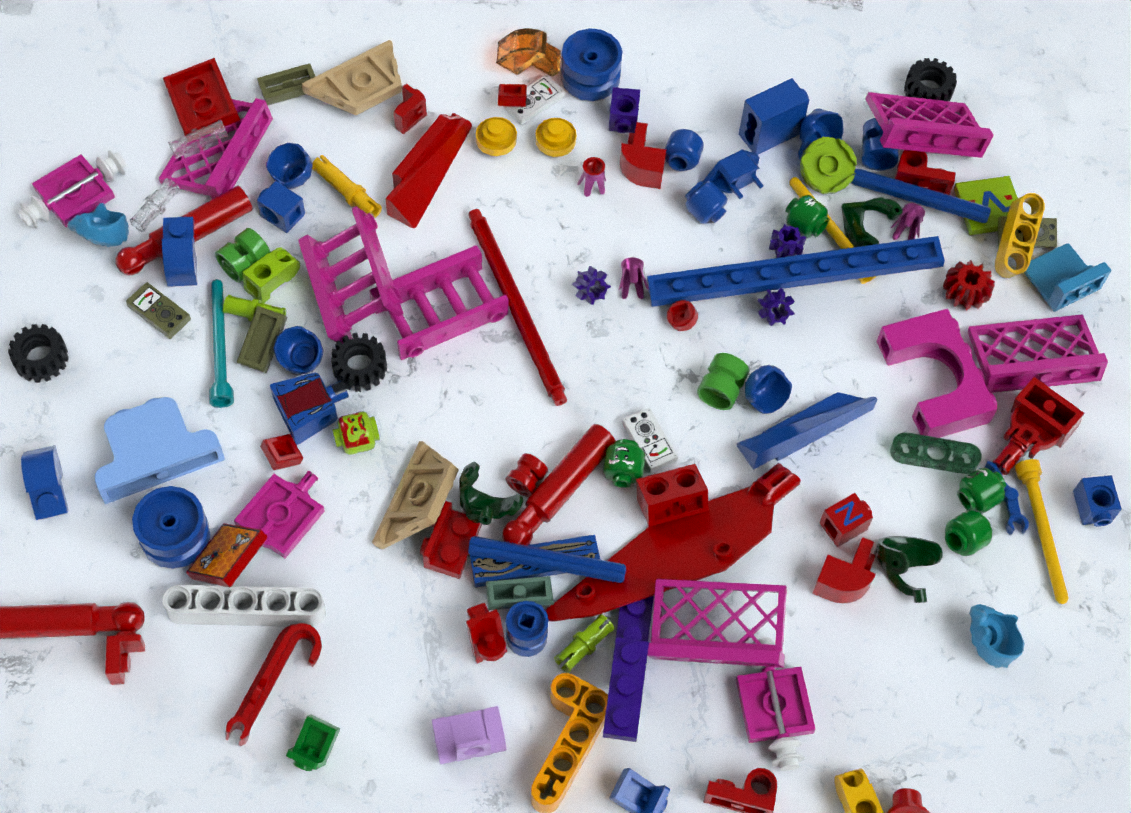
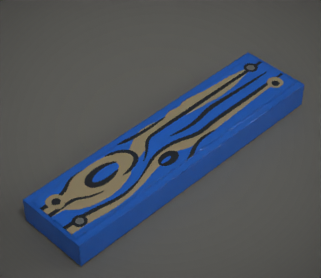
[470,535,600,588]

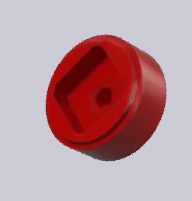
[667,300,698,331]

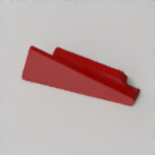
[385,113,472,228]

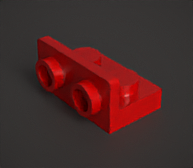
[420,501,482,579]

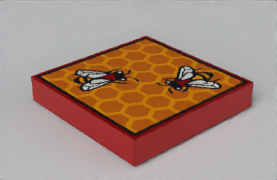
[185,523,268,588]

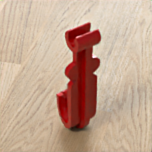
[225,623,322,746]

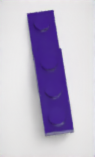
[602,596,654,742]

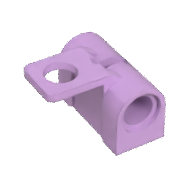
[432,706,507,765]

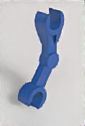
[984,461,1029,536]

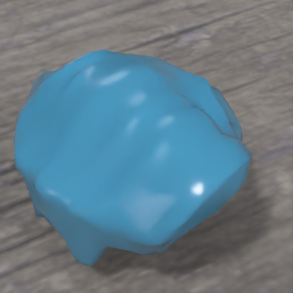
[67,203,129,247]
[969,604,1025,668]

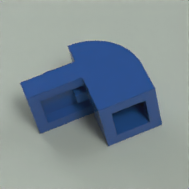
[162,216,198,287]
[21,445,69,520]

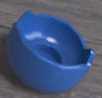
[266,143,313,189]
[274,326,324,375]
[745,365,792,414]

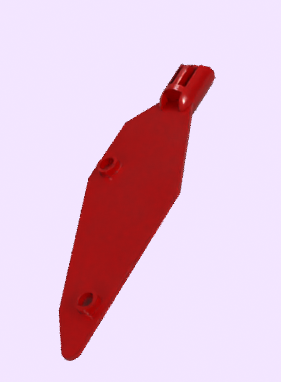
[545,462,801,622]

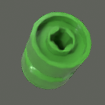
[215,228,271,283]
[697,353,750,410]

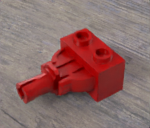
[992,377,1085,475]

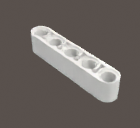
[162,585,326,627]

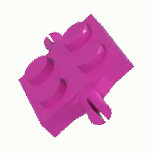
[234,471,325,559]

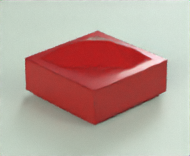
[498,84,527,107]
[260,434,304,471]

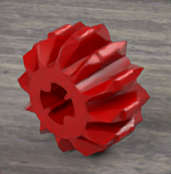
[943,260,995,311]

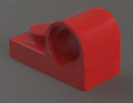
[894,150,956,195]
[703,768,777,813]

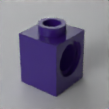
[608,87,641,133]

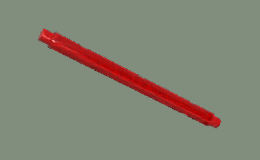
[468,209,567,406]

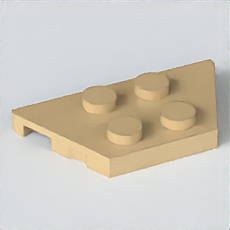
[302,40,402,115]
[372,441,459,549]

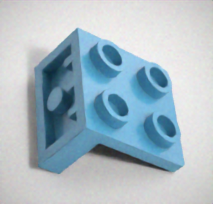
[1024,243,1112,312]

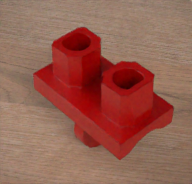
[466,603,507,664]

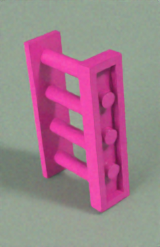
[298,206,404,344]
[369,245,508,360]

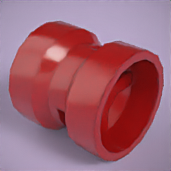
[505,453,548,497]

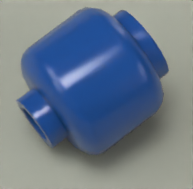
[665,129,704,171]
[685,181,728,224]

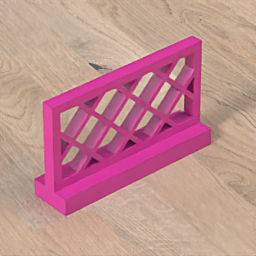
[865,92,994,158]
[159,98,273,199]
[968,314,1108,393]
[647,579,787,668]

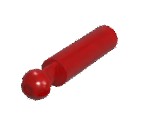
[115,185,253,275]
[502,424,616,546]
[0,602,145,639]

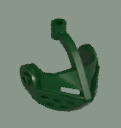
[841,197,902,247]
[459,462,523,525]
[873,536,943,603]

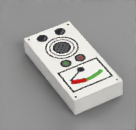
[504,74,564,125]
[622,407,678,473]

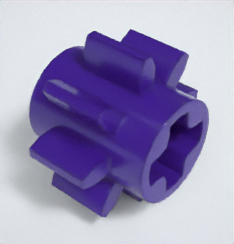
[769,224,806,258]
[572,266,611,305]
[757,288,795,326]

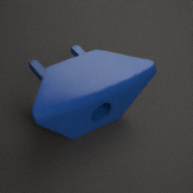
[702,149,764,199]

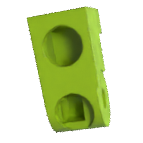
[242,247,300,304]

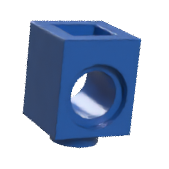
[257,181,305,233]
[1073,475,1122,527]

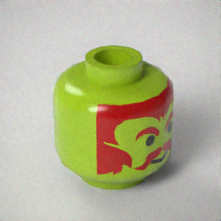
[332,411,380,455]

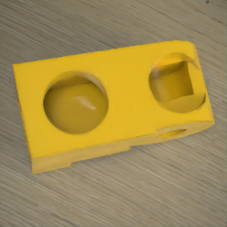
[834,768,884,813]

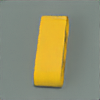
[994,193,1045,278]

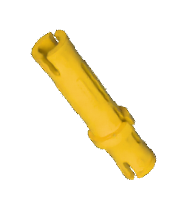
[312,155,382,218]

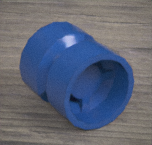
[862,118,899,171]
[506,601,549,657]

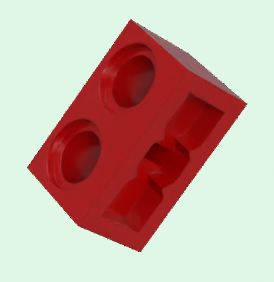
[636,464,709,527]

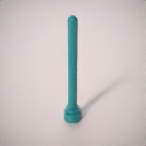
[209,279,234,408]

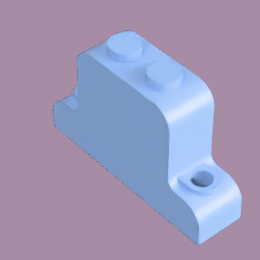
[95,397,225,504]

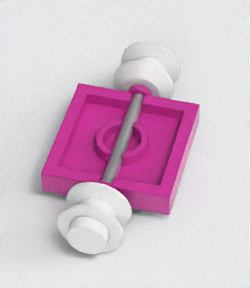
[18,150,127,228]
[736,638,816,771]

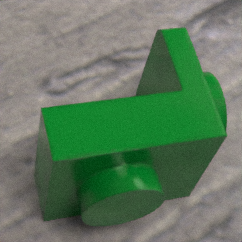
[286,714,341,771]

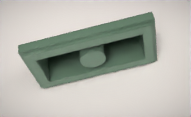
[486,576,554,610]

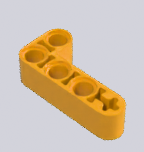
[531,673,608,813]

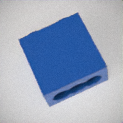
[738,78,810,155]

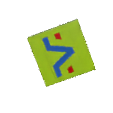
[954,176,1018,235]

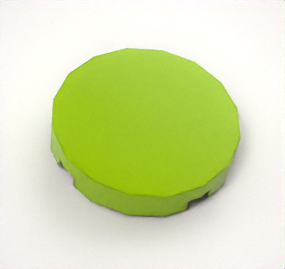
[800,137,857,194]

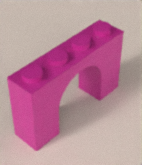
[876,308,997,442]

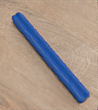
[852,168,991,223]
[468,536,626,583]

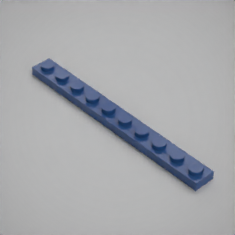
[647,236,945,307]

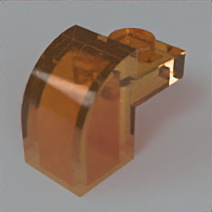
[496,28,561,77]

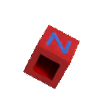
[819,493,873,547]

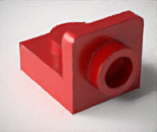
[393,83,427,135]
[105,631,145,685]

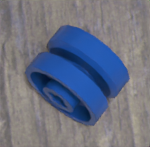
[561,28,623,101]
[132,486,211,569]

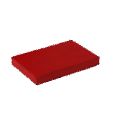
[163,58,240,141]

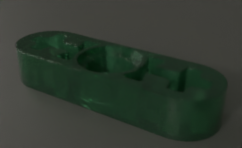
[890,432,982,474]

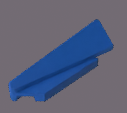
[737,392,878,470]

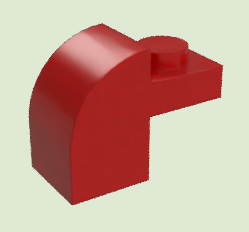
[620,122,666,189]
[812,537,876,603]

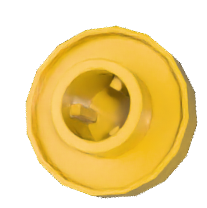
[476,117,517,156]
[535,118,577,157]

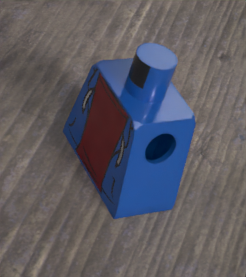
[270,373,349,445]

